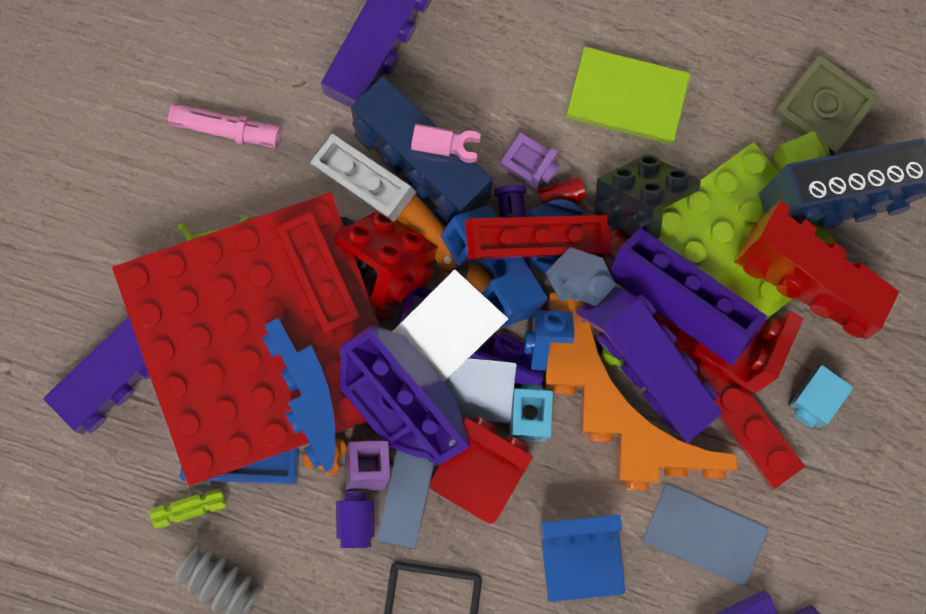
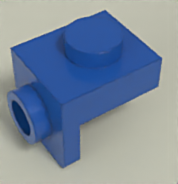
[524,310,575,370]

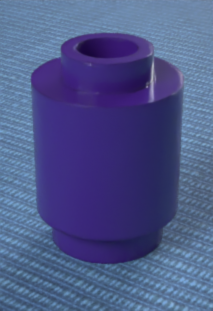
[336,492,375,548]

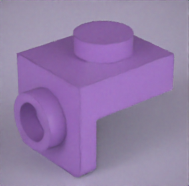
[500,132,560,190]

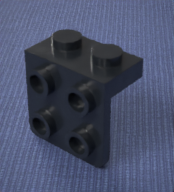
[595,155,701,240]

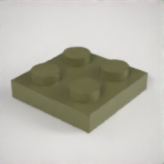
[774,54,879,156]

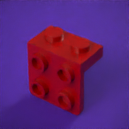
[335,211,438,309]
[430,416,533,524]

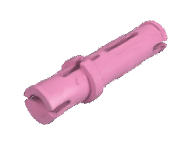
[168,103,281,150]

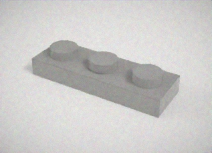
[310,134,416,222]

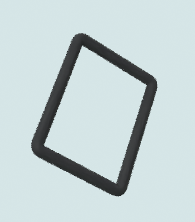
[384,562,482,614]

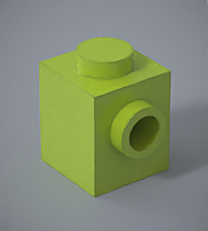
[772,131,830,172]

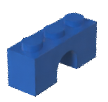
[440,205,548,330]

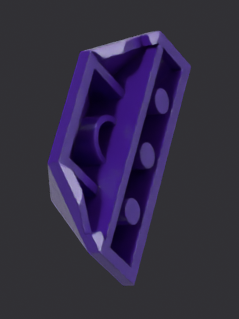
[340,325,471,465]

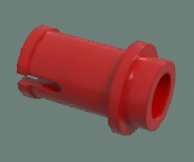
[537,175,586,205]

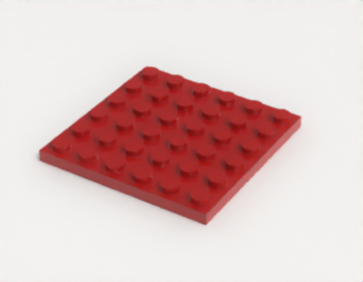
[112,192,379,486]

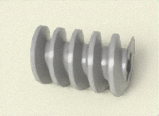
[174,544,264,614]

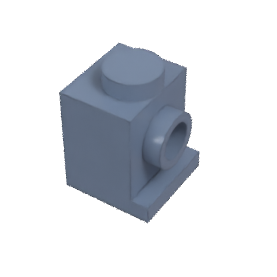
[546,247,616,306]

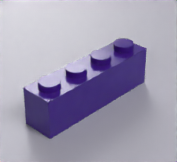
[321,0,431,108]
[609,227,768,366]
[43,317,150,435]

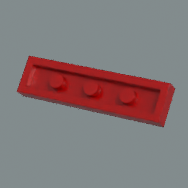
[465,215,611,260]

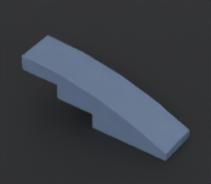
[377,450,435,549]

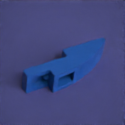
[262,318,335,472]

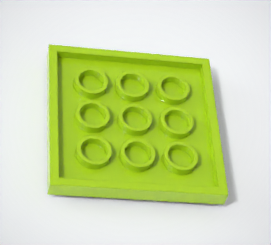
[658,142,836,320]

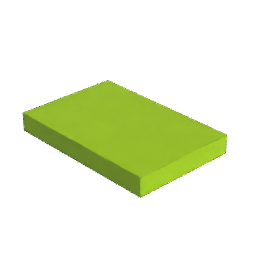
[566,47,691,145]

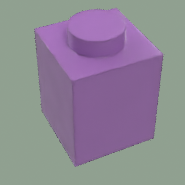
[345,441,390,491]

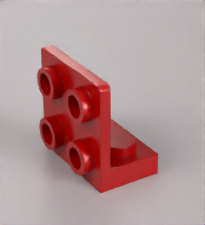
[693,311,804,394]

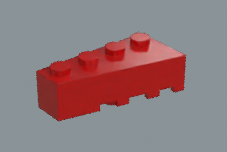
[735,200,899,340]

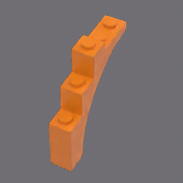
[544,293,737,491]

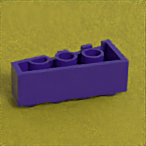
[575,286,722,443]

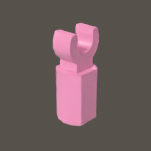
[411,124,481,163]

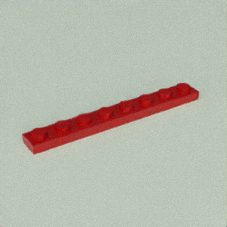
[597,229,805,490]

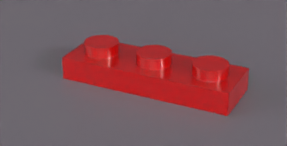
[276,211,360,334]

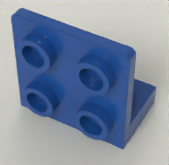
[540,514,625,602]

